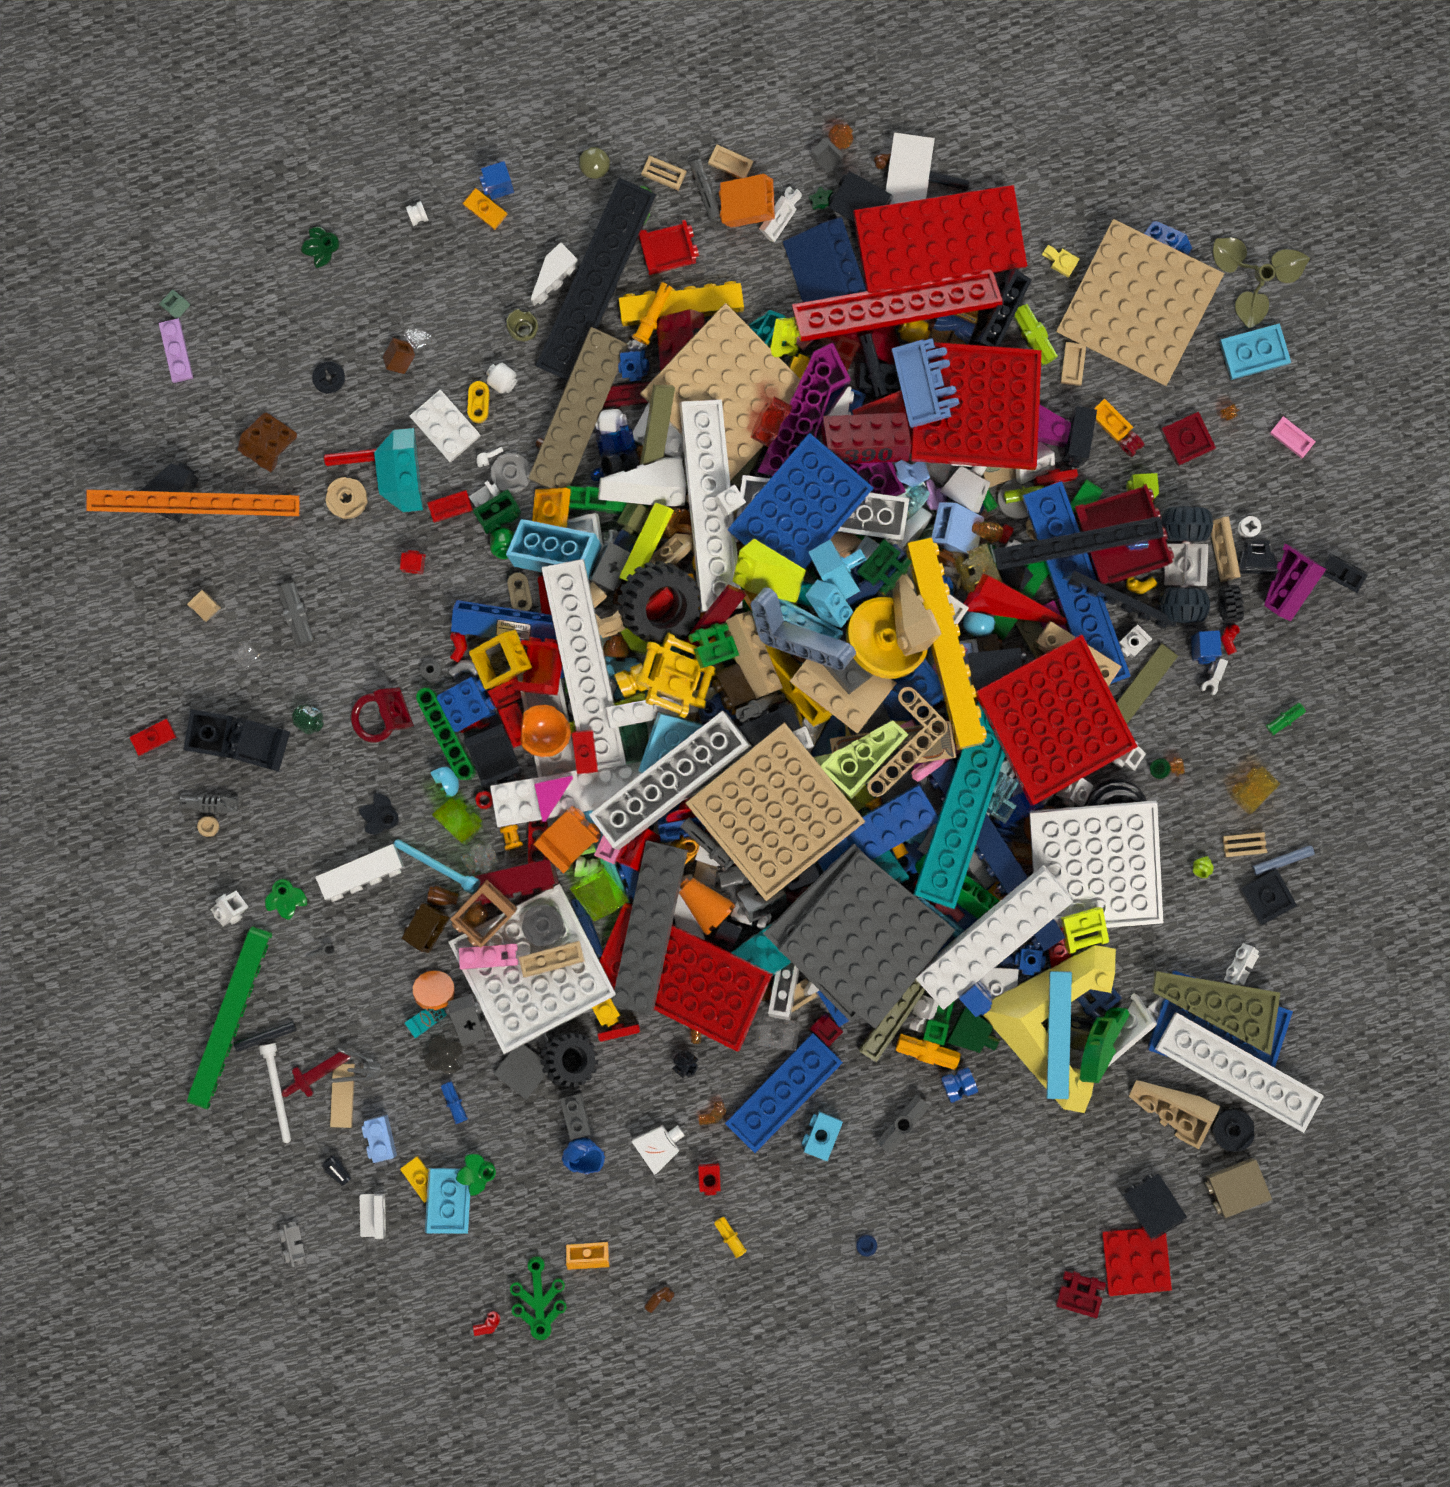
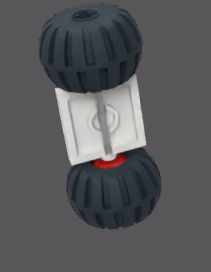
[1158,506,1214,623]

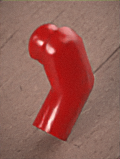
[1221,624,1240,655]
[450,632,468,663]

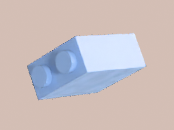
[932,502,984,557]

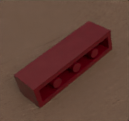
[473,859,559,905]

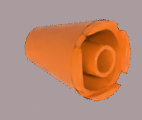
[679,878,736,935]

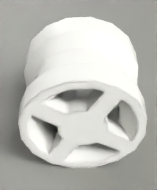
[406,201,428,226]
[1238,516,1261,539]

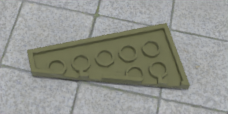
[1152,971,1280,1055]

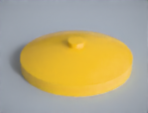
[846,597,928,679]

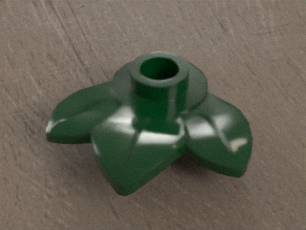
[301,227,340,268]

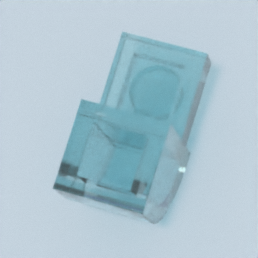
[987,771,1019,824]

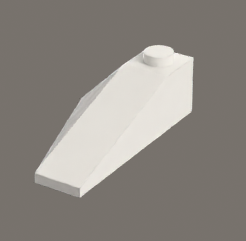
[598,458,687,506]

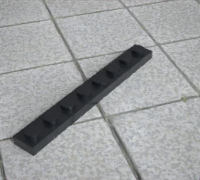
[994,516,1164,571]

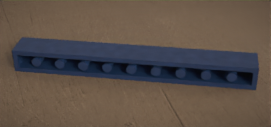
[928,759,1065,951]

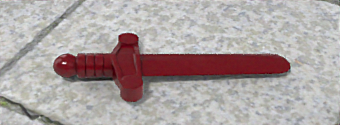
[281,1052,351,1097]

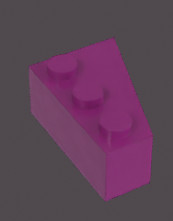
[1038,405,1071,448]
[1264,544,1326,621]

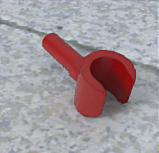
[461,720,490,734]

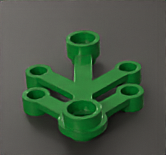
[510,1256,567,1340]

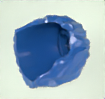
[562,1137,605,1175]

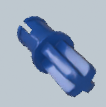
[441,1082,468,1124]

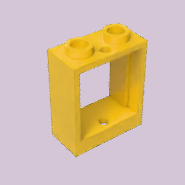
[469,630,532,690]

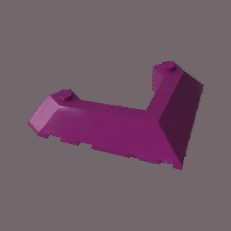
[758,343,906,497]

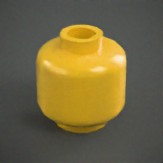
[898,320,930,343]

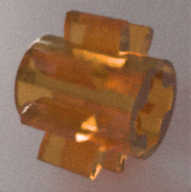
[829,124,853,149]

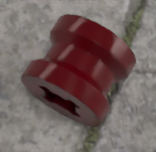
[1118,431,1145,457]

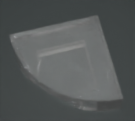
[404,329,432,349]

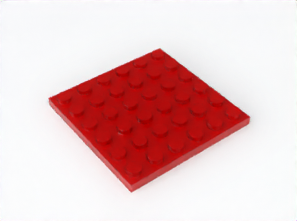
[911,342,1042,470]
[975,635,1138,805]

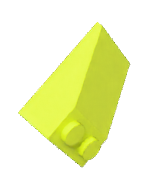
[732,539,806,603]

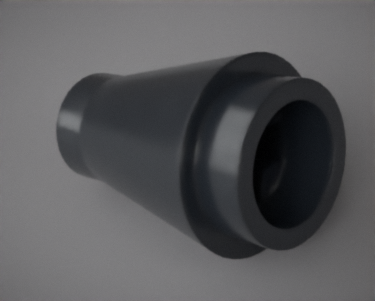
[321,1154,351,1186]

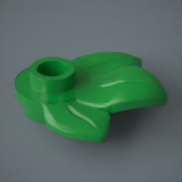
[265,879,307,920]
[456,1154,496,1196]

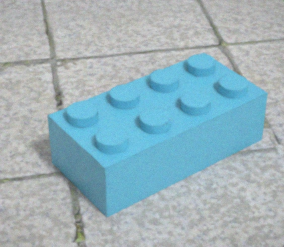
[506,519,602,580]

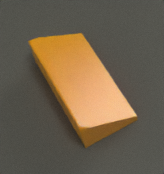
[566,1242,609,1270]

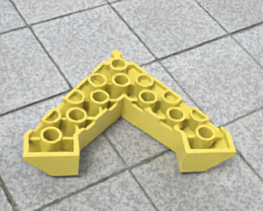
[983,945,1116,1113]

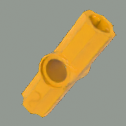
[895,1033,961,1070]

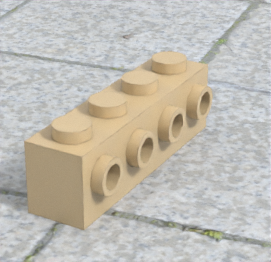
[724,611,782,699]
[1036,620,1121,686]

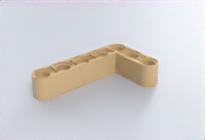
[867,687,948,797]

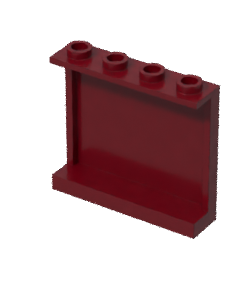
[1073,484,1174,585]

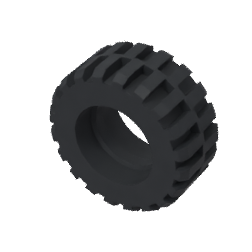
[618,561,701,645]

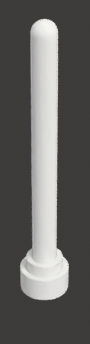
[259,1043,291,1143]

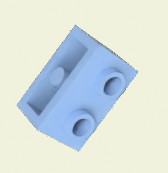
[362,1115,397,1163]

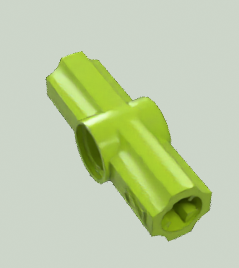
[1013,304,1058,366]

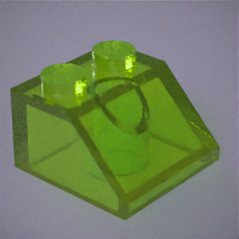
[432,798,483,845]
[569,864,629,921]

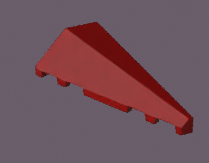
[964,574,1067,625]

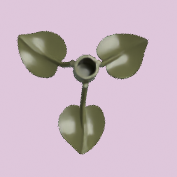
[1213,238,1310,328]

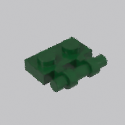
[857,539,912,595]

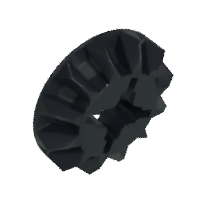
[312,361,345,394]

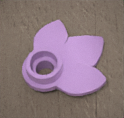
[926,479,947,512]

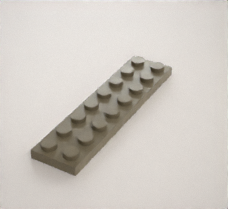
[527,327,628,489]

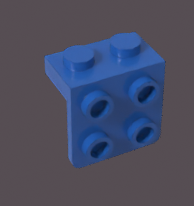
[1144,221,1192,255]
[437,677,496,732]

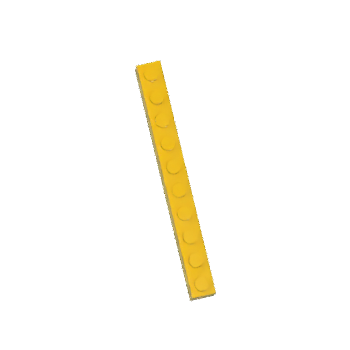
[905,537,987,750]

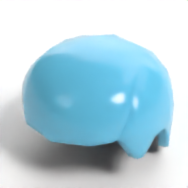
[963,612,995,637]
[430,766,459,797]

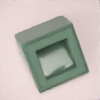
[159,289,190,319]

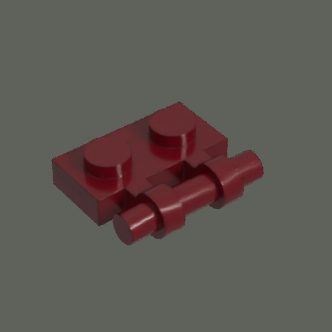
[1055,1271,1106,1319]

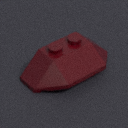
[826,325,900,364]

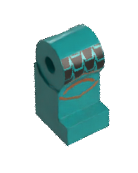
[405,1008,447,1038]

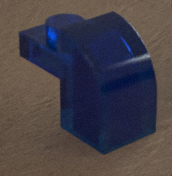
[596,425,636,459]
[993,791,1045,828]

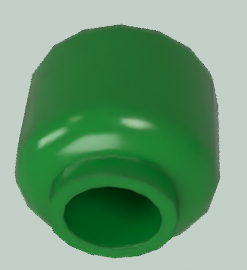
[490,528,515,559]

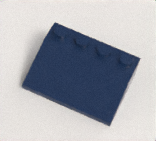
[783,217,866,302]

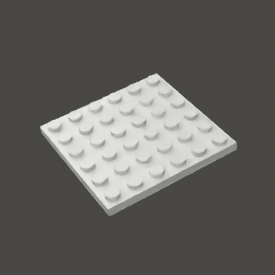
[1029,801,1163,928]
[449,884,616,1054]

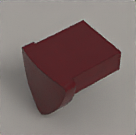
[809,1012,843,1047]

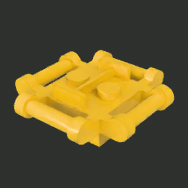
[636,633,716,718]

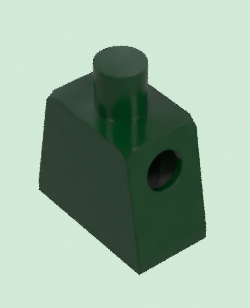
[946,1006,1000,1053]

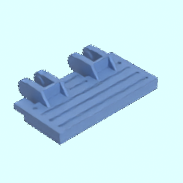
[892,338,959,428]

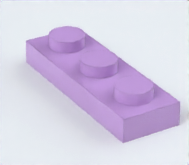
[159,318,193,383]

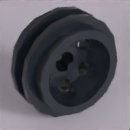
[1085,779,1147,806]

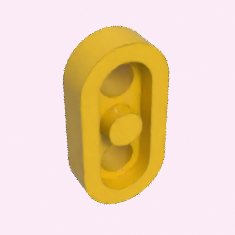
[467,381,490,423]

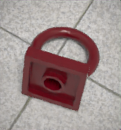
[351,688,414,743]

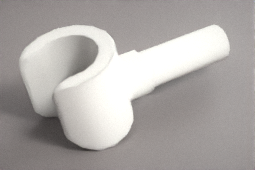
[477,447,503,467]

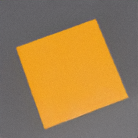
[532,488,571,528]

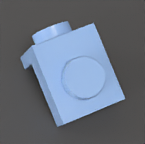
[895,460,930,488]

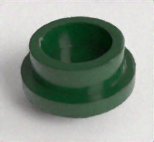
[1150,758,1171,779]

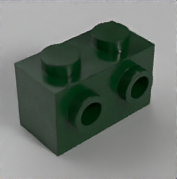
[472,489,521,535]

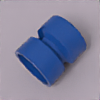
[941,1067,978,1103]

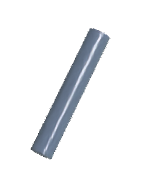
[1252,845,1315,876]

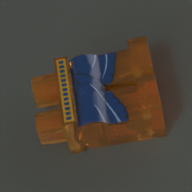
[927,310,979,345]

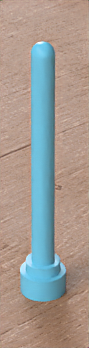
[393,839,480,895]

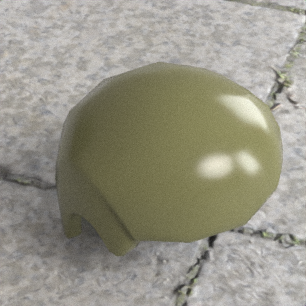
[579,147,610,179]
[506,309,538,342]

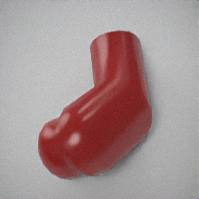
[473,1311,500,1336]

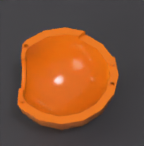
[521,705,571,758]

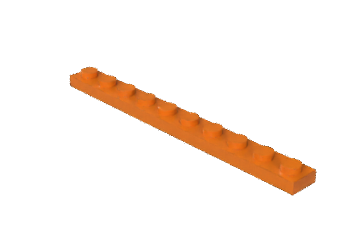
[86,490,299,516]

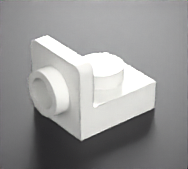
[469,481,501,508]

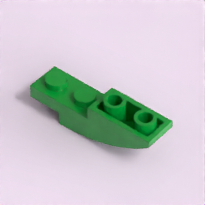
[566,486,648,515]
[1080,1007,1130,1083]

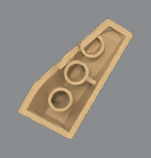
[892,574,942,656]
[1129,1080,1220,1149]

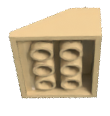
[790,639,897,733]

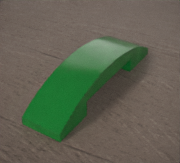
[923,1001,954,1045]

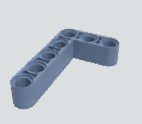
[751,587,856,670]

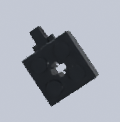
[183,709,237,759]

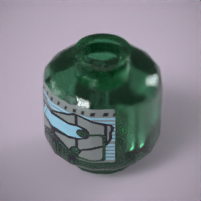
[292,704,324,734]

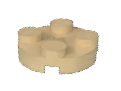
[326,477,368,519]

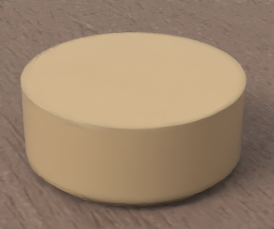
[197,816,219,837]

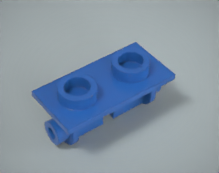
[659,817,702,843]

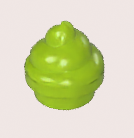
[1193,856,1214,878]

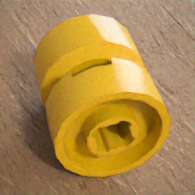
[614,663,647,699]

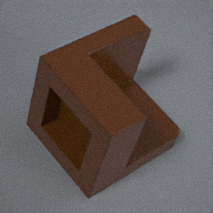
[383,338,415,374]
[672,509,692,535]

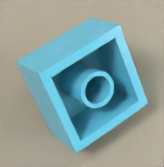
[809,540,867,600]

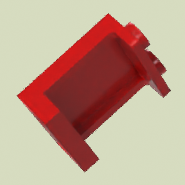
[639,220,699,275]
[513,637,562,696]

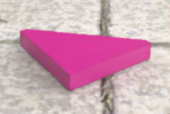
[534,776,573,822]

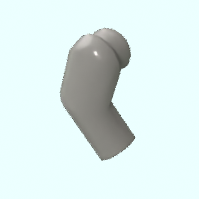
[448,660,478,679]

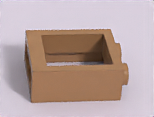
[450,880,518,948]

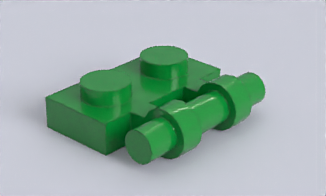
[689,623,739,669]

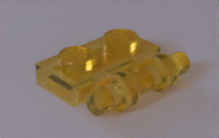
[954,544,1002,594]

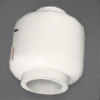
[486,363,517,394]
[596,409,627,436]

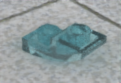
[905,484,930,521]

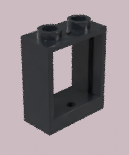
[1063,406,1097,468]

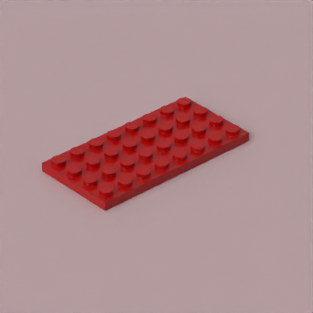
[853,185,1027,292]
[600,902,773,1052]

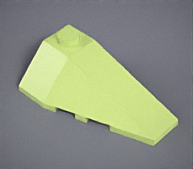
[821,720,909,799]

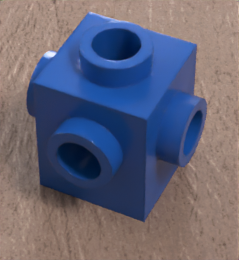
[618,350,649,381]
[1014,945,1045,975]

